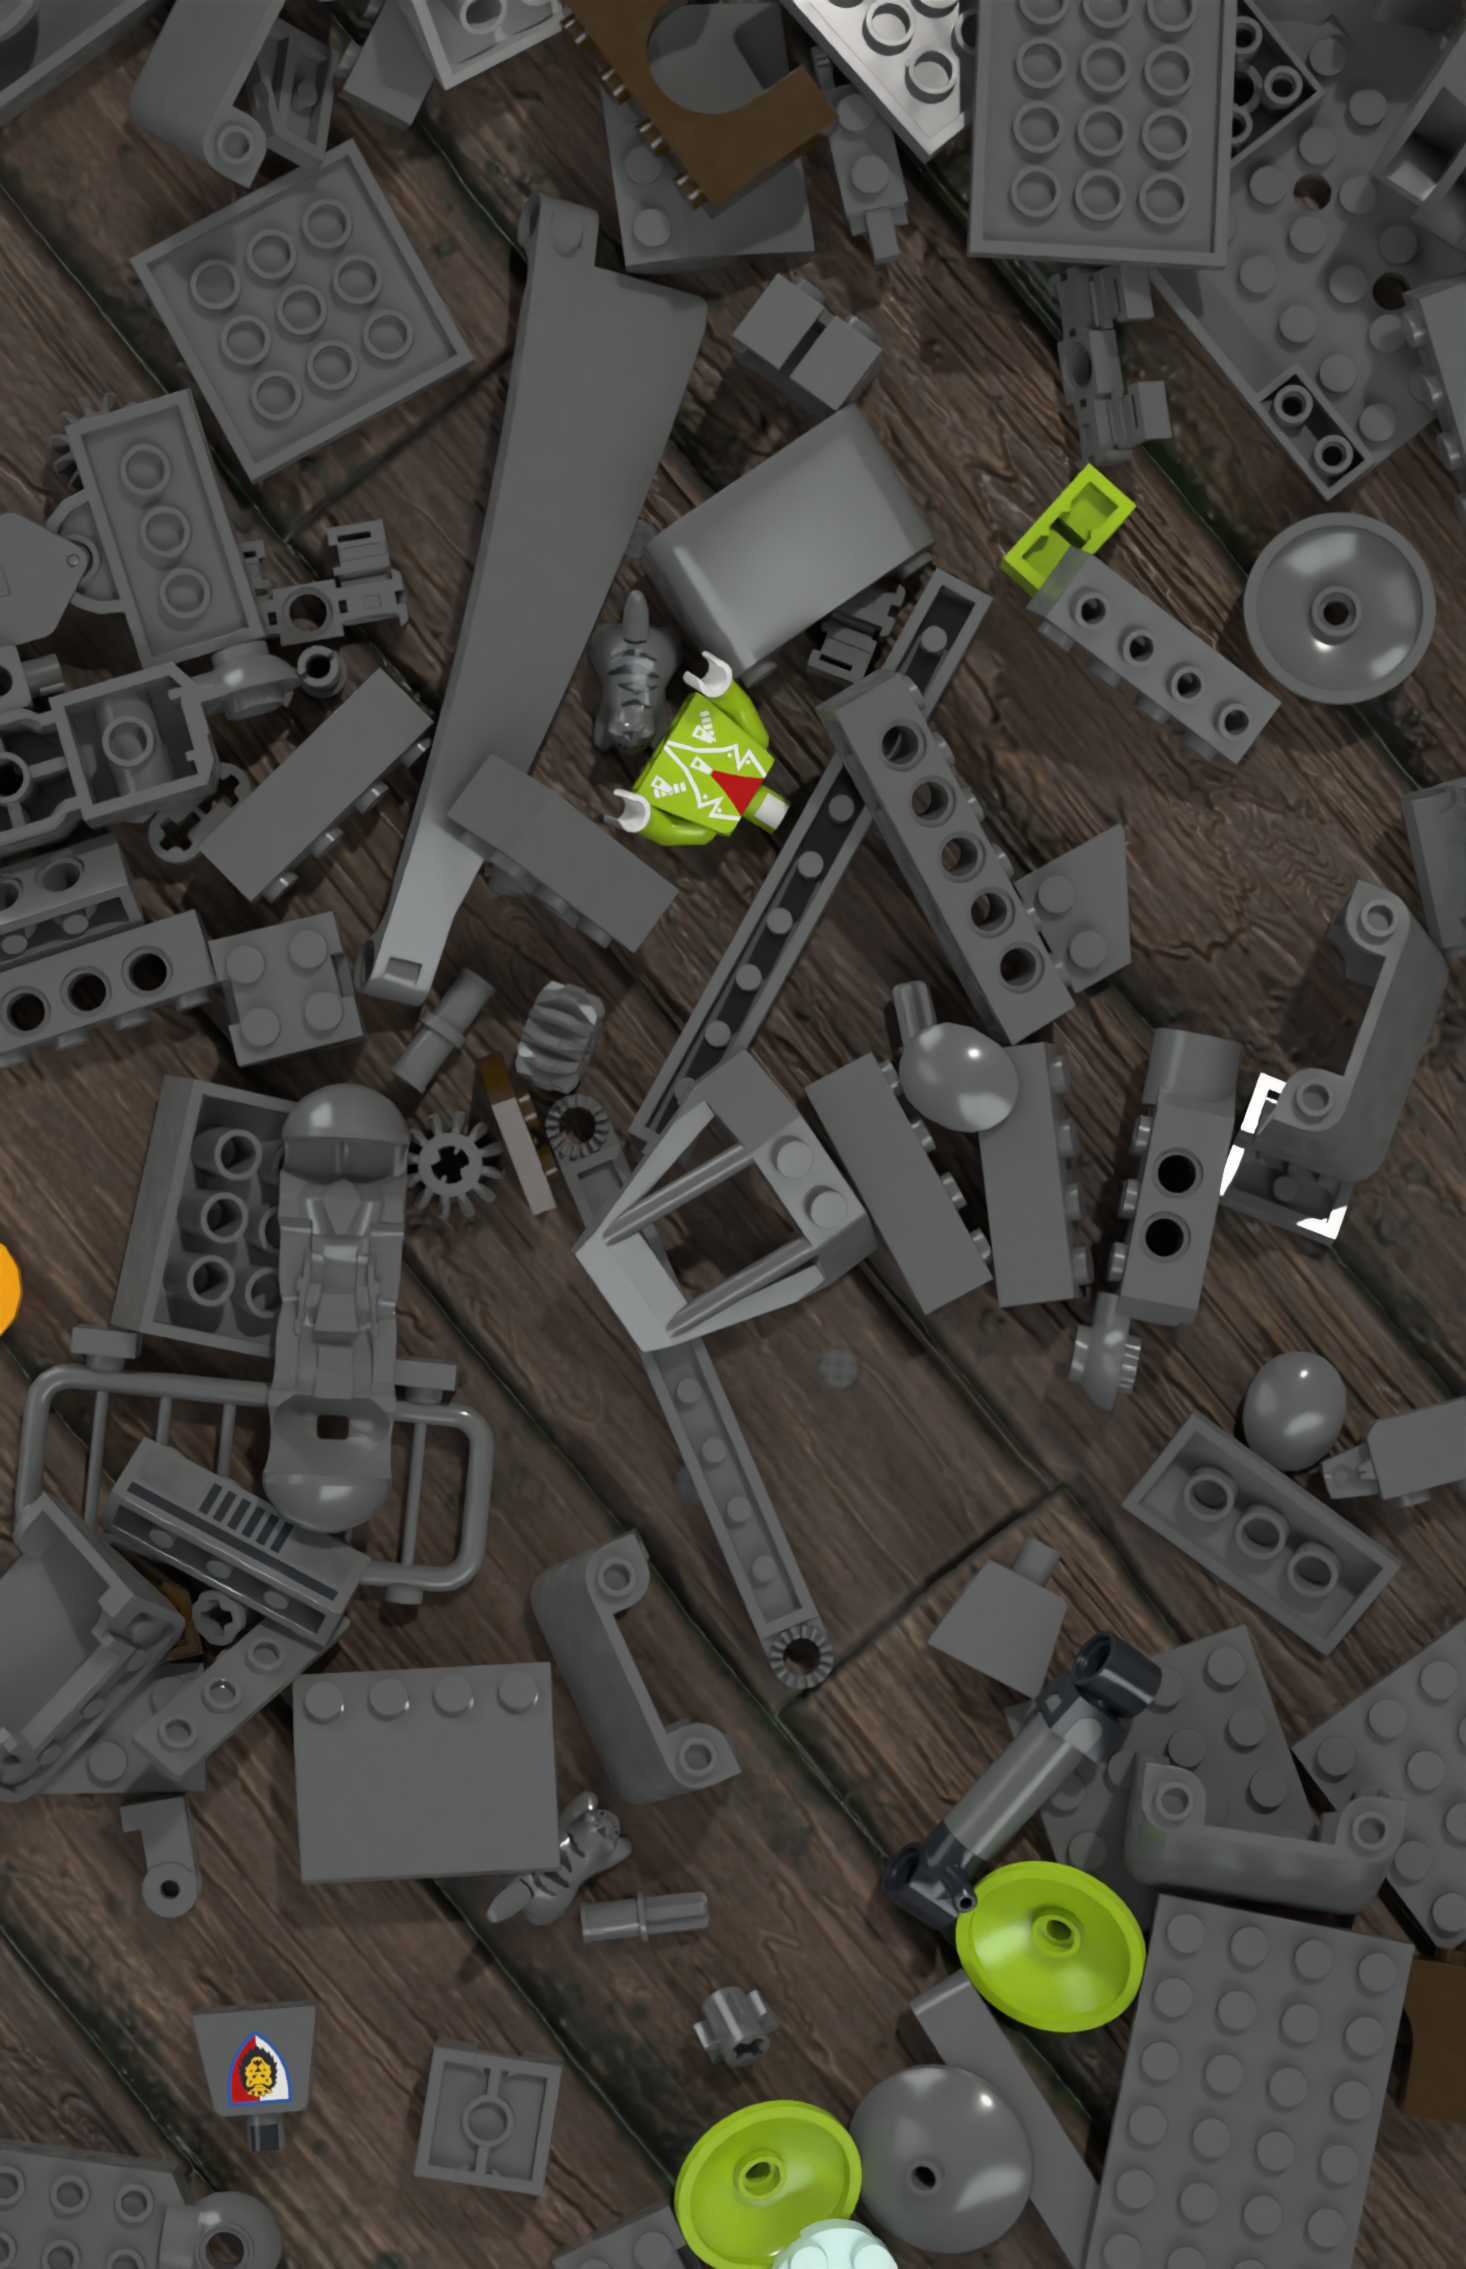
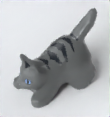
[589,590,683,756]
[486,1790,632,1926]

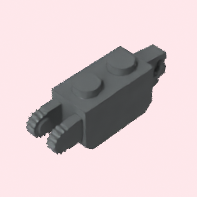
[811,46,908,267]
[1319,1396,1466,1508]

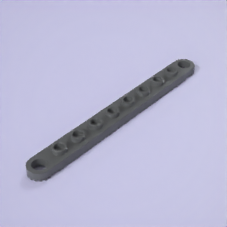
[545,1094,834,1689]

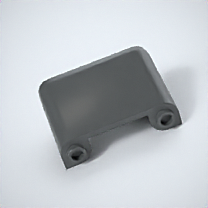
[128,0,333,188]
[639,403,937,689]
[1250,879,1449,1183]
[0,1492,185,1803]
[530,1528,742,1805]
[1122,1751,1408,1915]

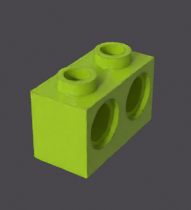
[999,463,1137,597]

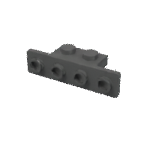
[132,1615,350,1782]

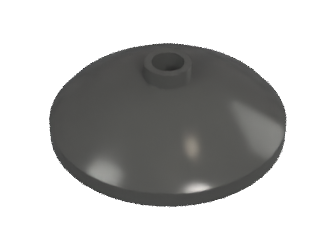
[1243,512,1436,705]
[848,2064,1035,2253]

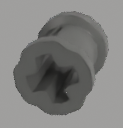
[192,1588,267,1646]

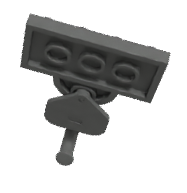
[0,388,269,670]

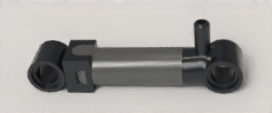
[880,1630,1162,1930]

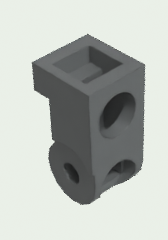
[119,1791,202,1918]

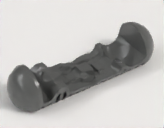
[262,1083,411,1533]

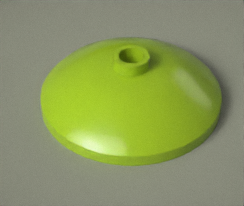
[956,1861,1146,2032]
[674,2100,862,2269]

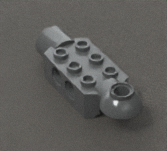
[1067,1028,1244,1414]
[0,2138,282,2269]

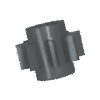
[693,1986,778,2067]

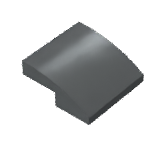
[1218,1073,1355,1247]

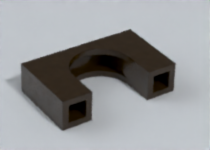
[559,0,840,219]
[1396,1939,1466,2124]

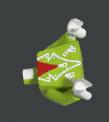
[603,651,791,846]

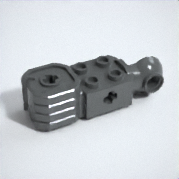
[0,641,303,861]

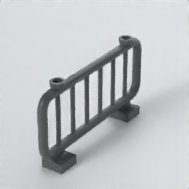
[15,1323,495,1604]

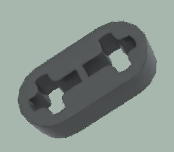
[148,762,253,866]

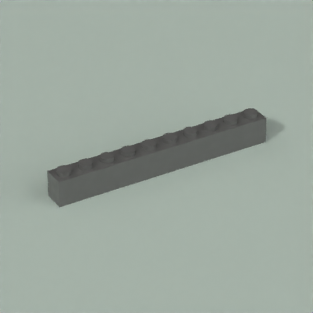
[627,568,993,1164]

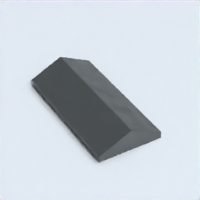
[1121,1410,1403,1657]

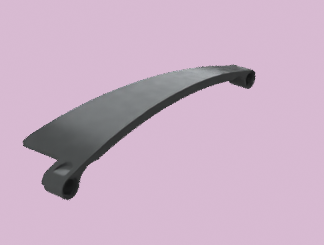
[353,191,708,1007]

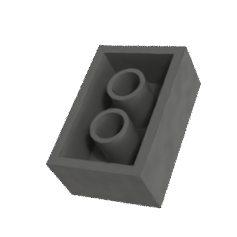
[445,753,679,953]

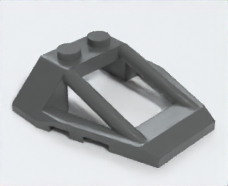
[570,1047,878,1353]

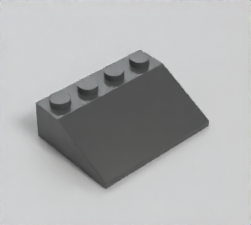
[596,2,815,279]
[110,1074,298,1360]
[293,1662,561,1885]

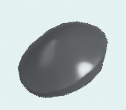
[899,1022,1020,1133]
[1241,1351,1346,1471]

